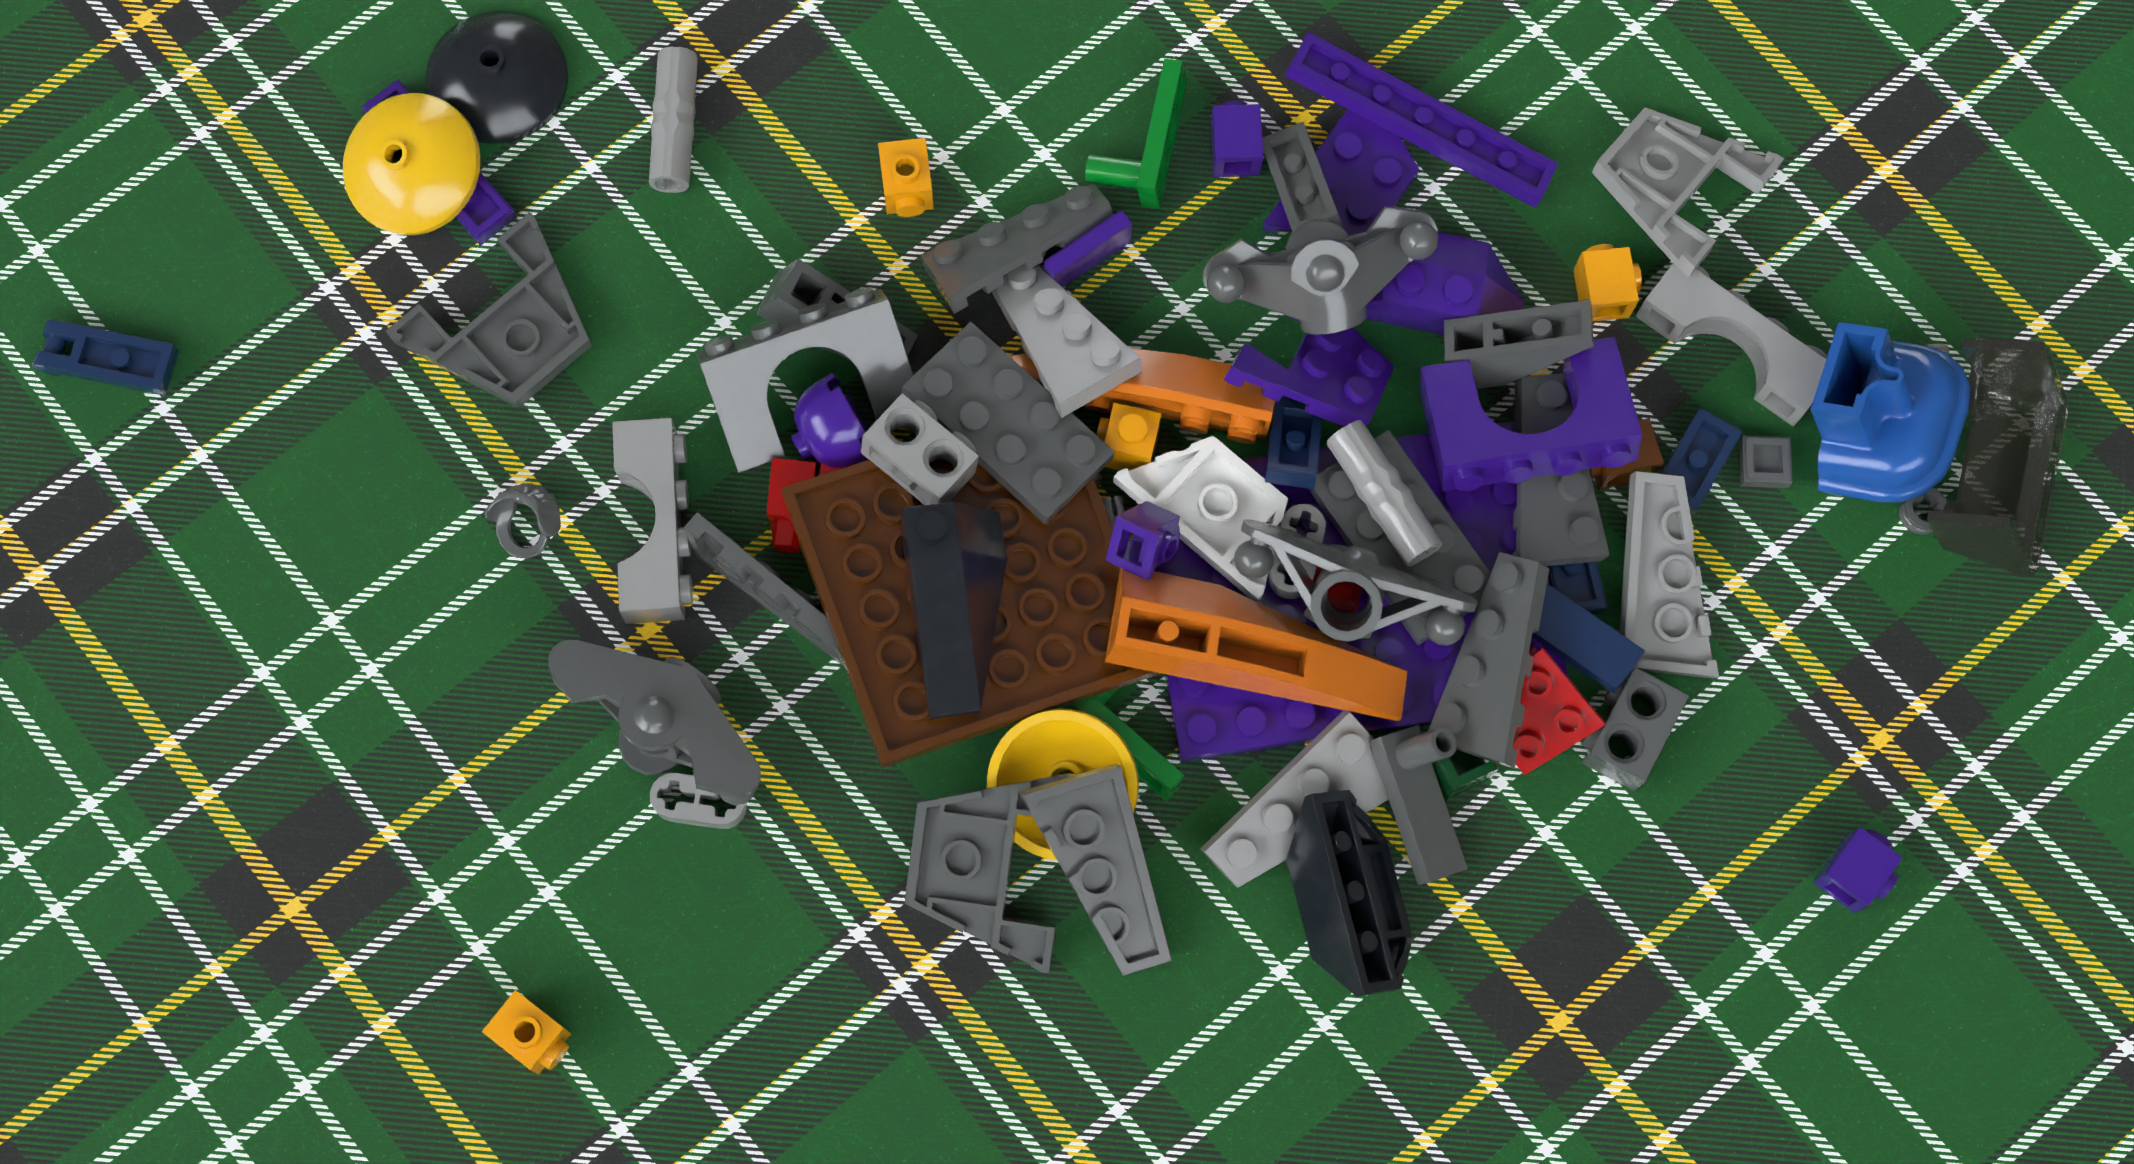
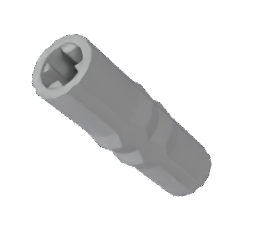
[649,46,698,193]
[1326,420,1443,567]

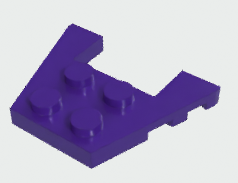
[1223,316,1395,427]

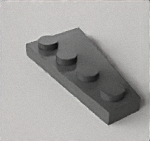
[1513,373,1610,566]
[1019,763,1172,975]

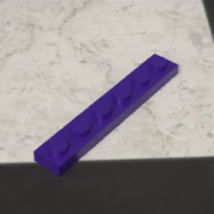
[1285,32,1559,208]

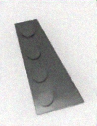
[921,183,1113,314]
[684,512,844,666]
[1428,552,1549,769]

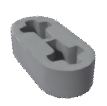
[1268,504,1326,599]
[650,773,747,829]

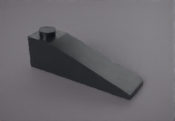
[900,502,1007,720]

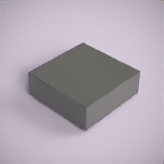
[1738,435,1793,488]

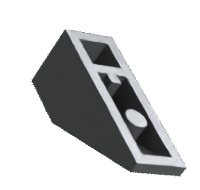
[756,258,918,359]
[1444,300,1594,389]

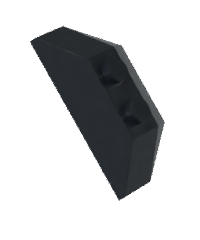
[1286,790,1413,997]

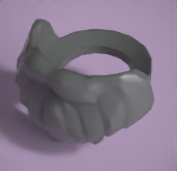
[485,483,561,559]

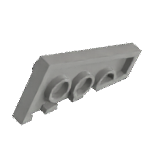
[992,265,1142,418]
[1619,471,1719,679]
[1200,710,1389,888]

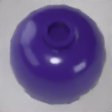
[791,372,869,468]

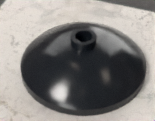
[426,11,568,144]

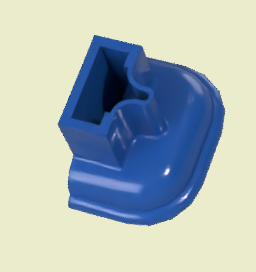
[1810,322,1971,502]

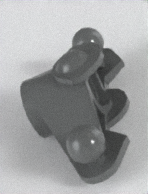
[1203,206,1438,334]
[1234,519,1478,646]
[548,640,761,805]

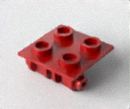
[1512,645,1606,775]

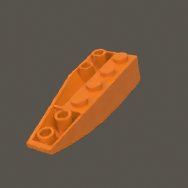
[1010,349,1275,444]
[1105,568,1408,721]

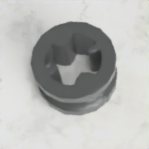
[1899,488,1949,535]

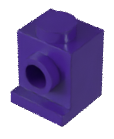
[1105,501,1180,580]

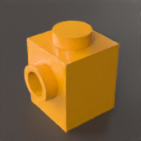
[878,138,934,217]
[1573,244,1642,321]
[1096,403,1162,471]
[482,990,571,1075]

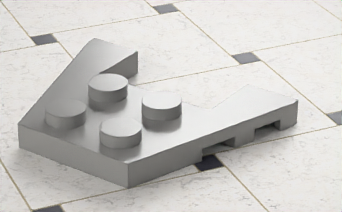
[1592,108,1784,277]

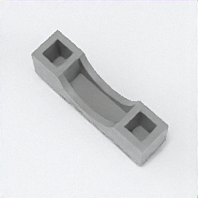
[1635,263,1827,427]
[612,418,693,624]

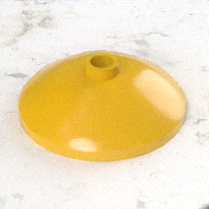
[343,93,480,235]
[987,709,1139,860]

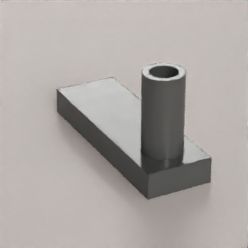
[1262,122,1343,232]
[1369,725,1468,886]

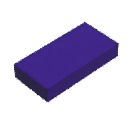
[1044,211,1132,287]

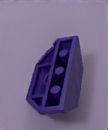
[1366,232,1524,335]

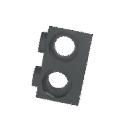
[1581,667,1689,792]

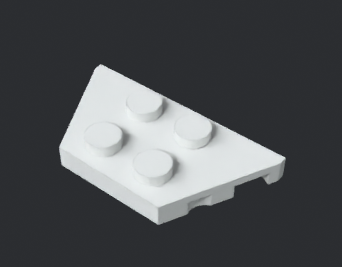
[1113,436,1288,602]

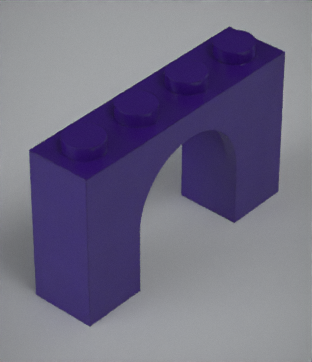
[1420,337,1642,491]

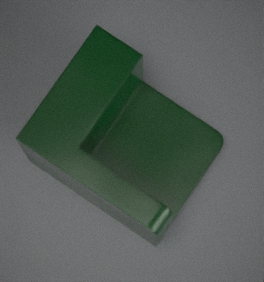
[1432,749,1498,801]

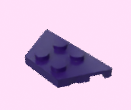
[1262,110,1419,236]

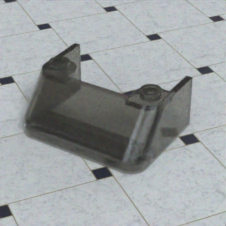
[1927,338,2067,575]

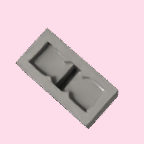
[861,393,979,505]

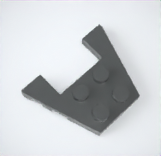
[385,212,592,408]
[904,773,1077,973]

